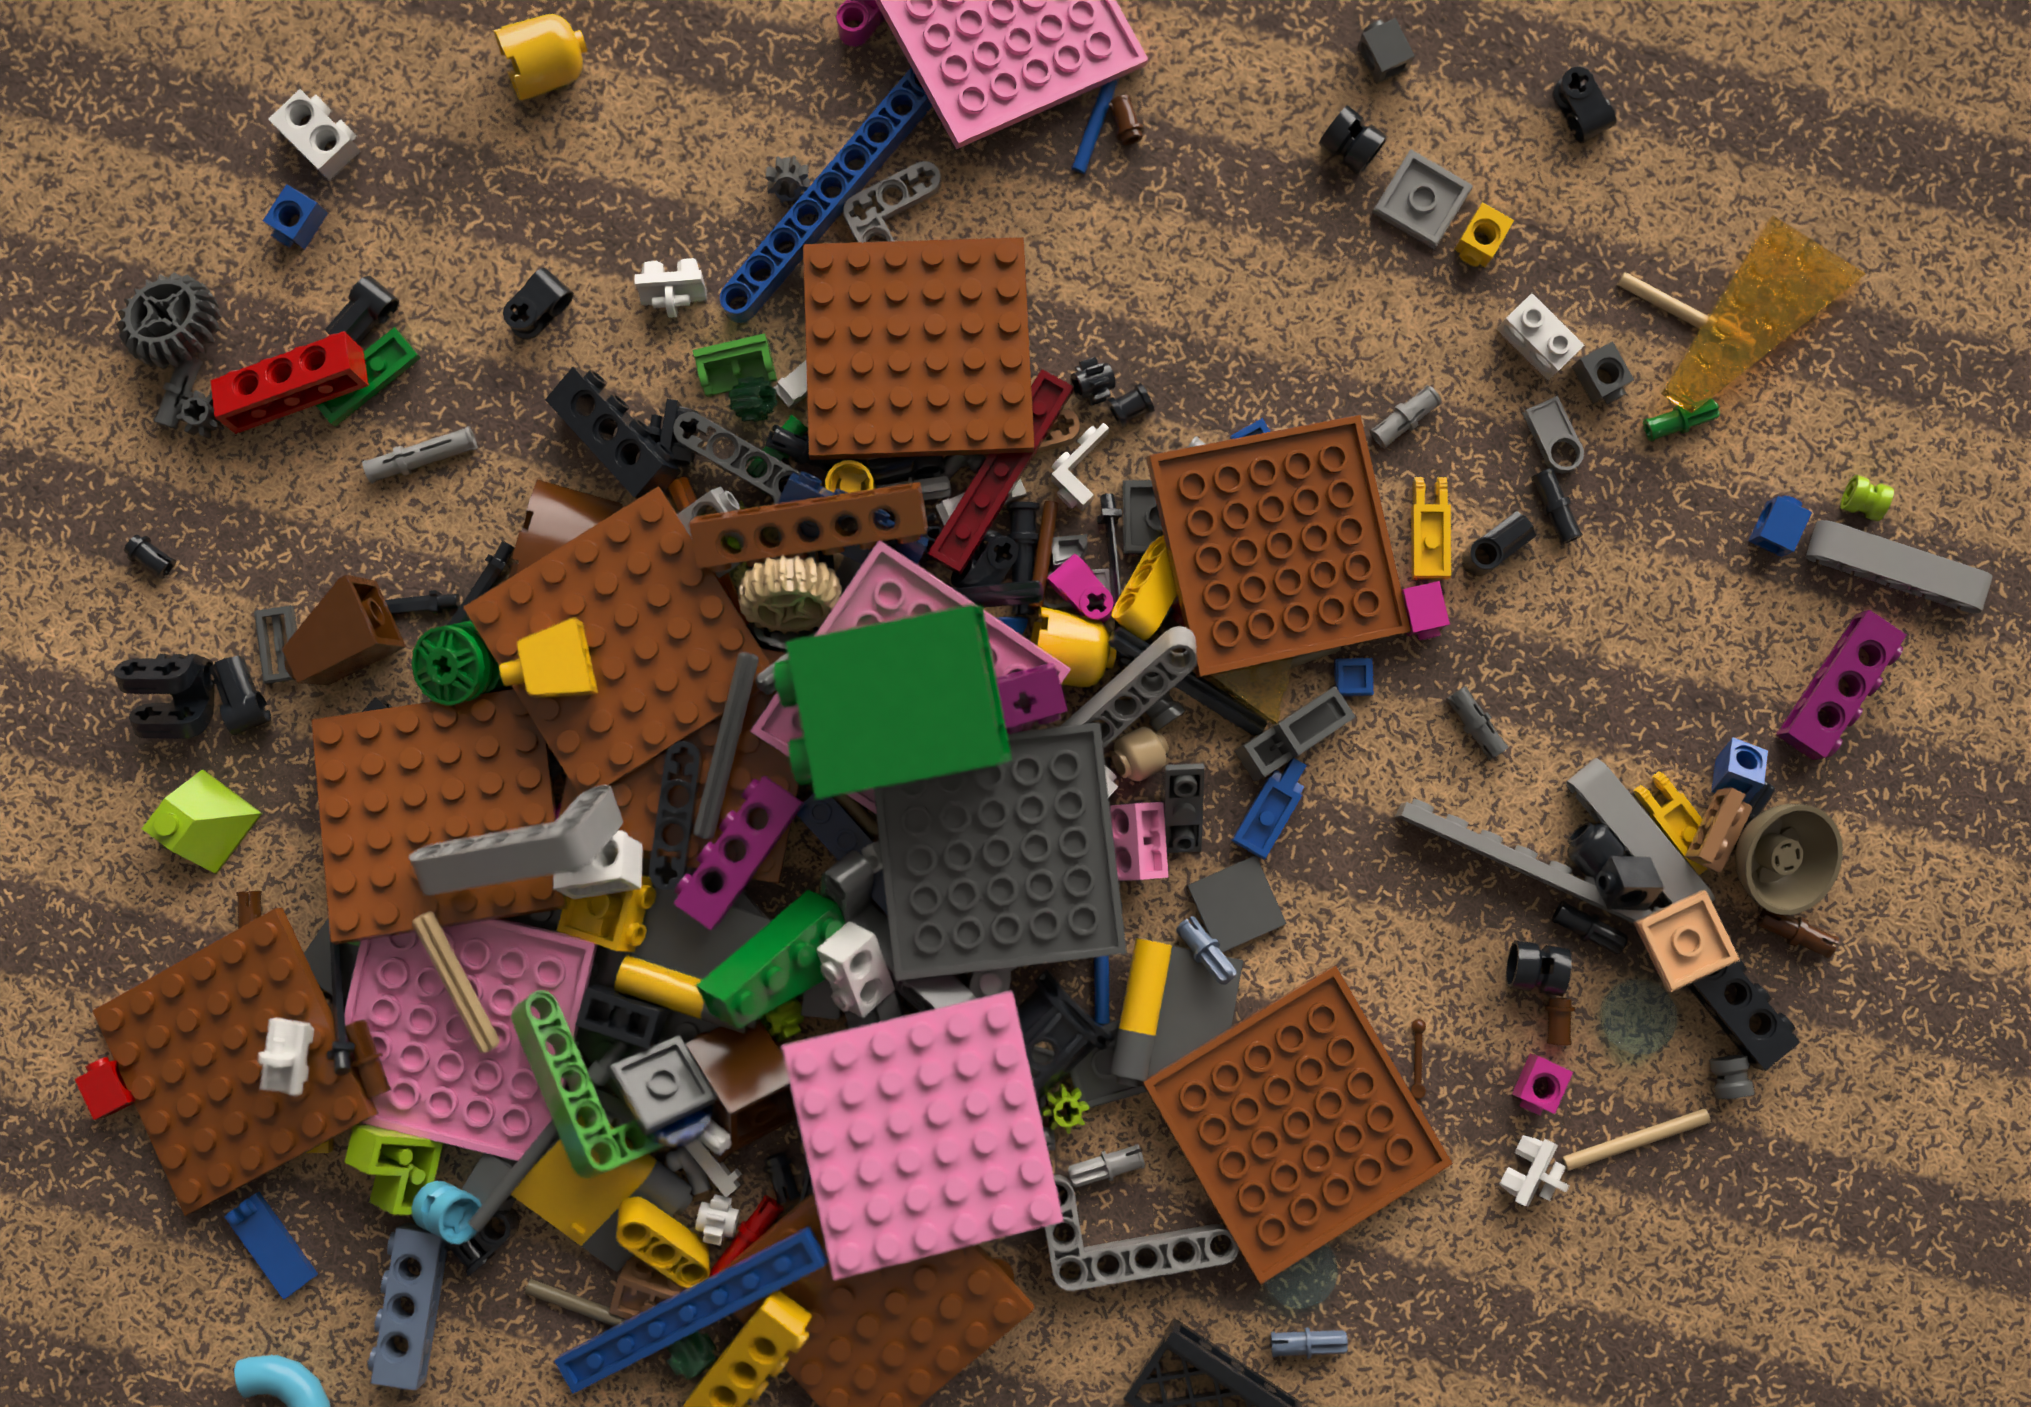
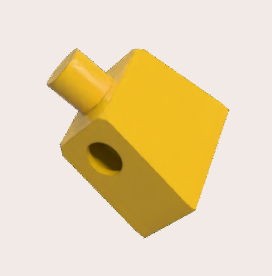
[500,618,598,698]

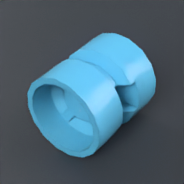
[412,1180,482,1244]

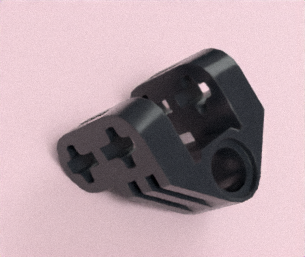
[113,654,215,739]

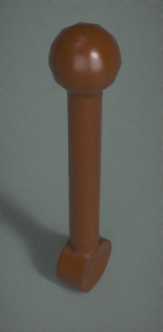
[1410,1019,1426,1099]

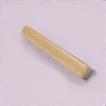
[412,912,500,1053]

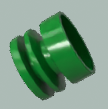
[411,621,506,706]

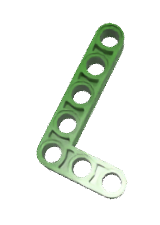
[511,991,685,1179]

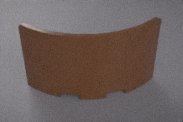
[508,479,623,579]

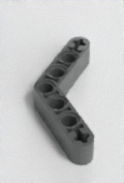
[673,412,816,563]

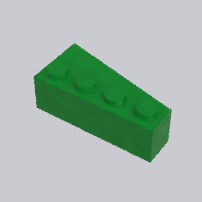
[696,890,846,1029]

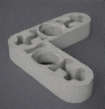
[843,161,941,242]

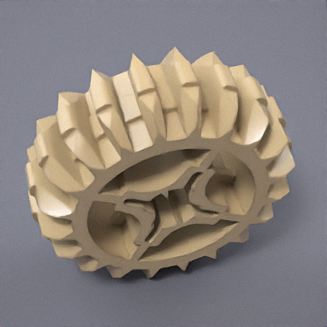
[739,555,842,634]

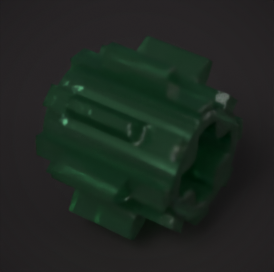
[728,376,778,422]
[667,1330,717,1381]

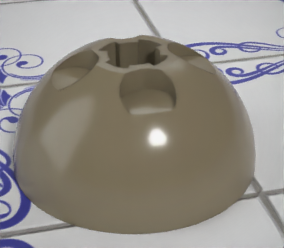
[1735,804,1843,915]

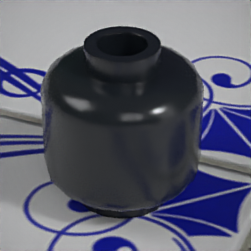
[1567,822,1625,878]

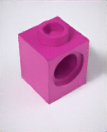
[1402,581,1450,641]
[1512,1053,1573,1116]

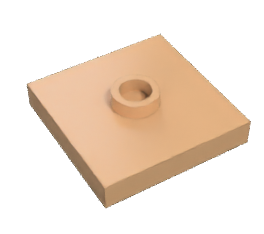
[1634,890,1740,992]

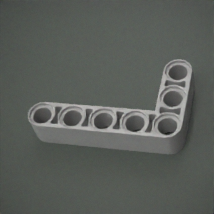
[409,785,624,895]
[1045,1174,1239,1291]

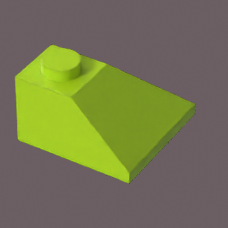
[141,770,263,874]

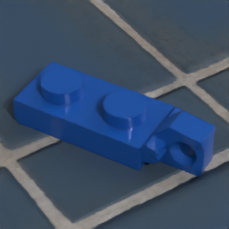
[1231,758,1307,860]

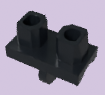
[648,399,701,468]

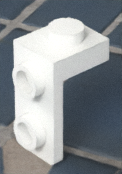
[1051,423,1109,511]

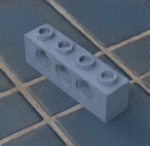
[368,1223,449,1390]

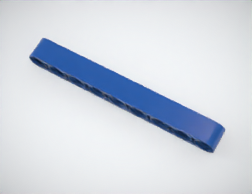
[720,67,933,323]

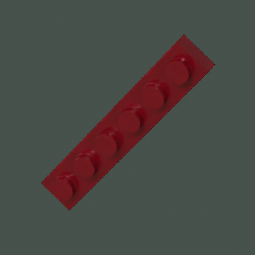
[928,369,1074,575]

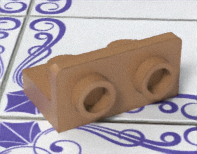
[1685,788,1752,873]
[609,1256,686,1319]

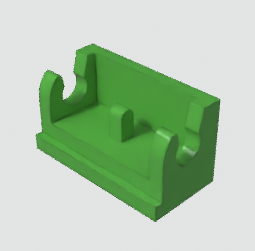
[693,333,777,397]

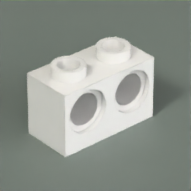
[269,89,361,181]
[1497,293,1585,380]
[553,831,643,899]
[816,921,895,1018]

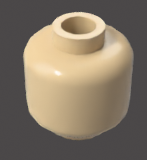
[1111,727,1169,781]

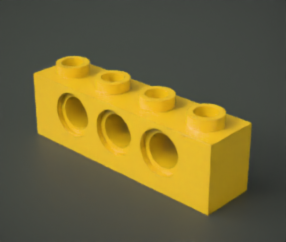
[683,1289,812,1407]

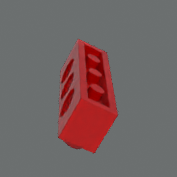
[210,331,369,434]

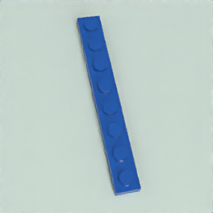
[554,1226,828,1394]

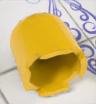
[494,14,588,101]
[1030,607,1116,687]

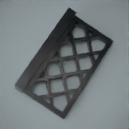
[1123,1318,1302,1407]

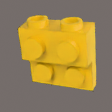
[557,875,656,952]

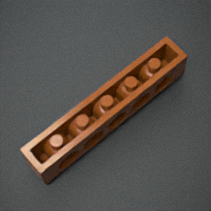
[689,482,928,572]

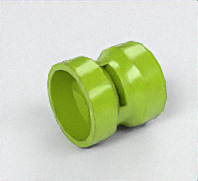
[1840,474,1894,522]

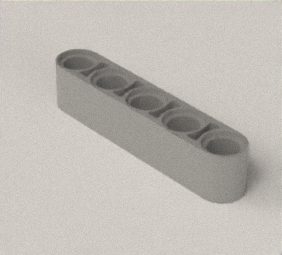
[1805,520,1993,613]
[1060,626,1197,748]
[1566,758,1715,907]

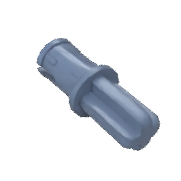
[1176,916,1237,985]
[1271,1328,1348,1359]

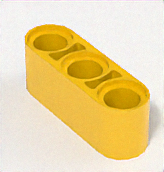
[1111,535,1177,641]
[616,1197,710,1289]

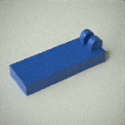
[225,1192,318,1300]

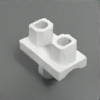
[635,258,707,318]
[258,1018,314,1096]
[1499,1135,1570,1207]

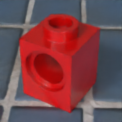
[74,1057,136,1120]

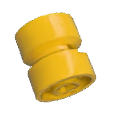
[825,460,876,493]

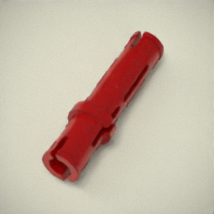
[709,1195,784,1278]

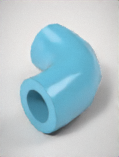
[235,1355,331,1407]

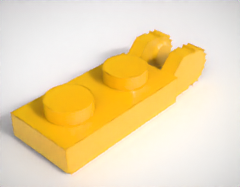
[1411,477,1451,580]
[1633,771,1708,876]

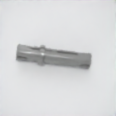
[362,426,478,484]

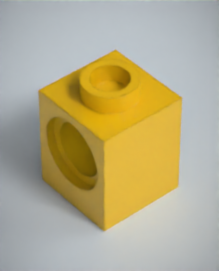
[1454,202,1514,267]

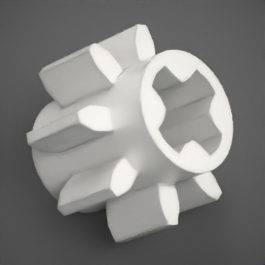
[695,1194,740,1246]

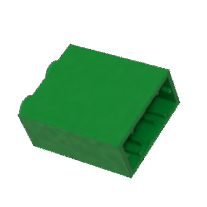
[774,604,1012,799]

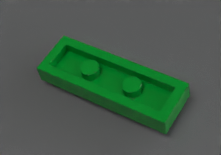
[316,327,421,427]

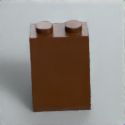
[282,575,406,685]
[686,1020,798,1152]

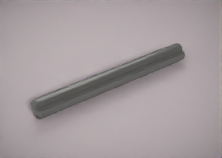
[694,652,759,839]

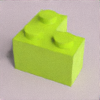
[345,1125,443,1215]

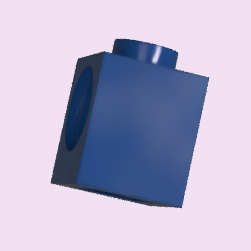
[263,184,328,250]
[1748,495,1812,557]
[1711,737,1768,804]

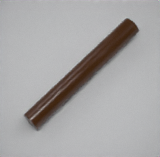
[1028,501,1059,610]

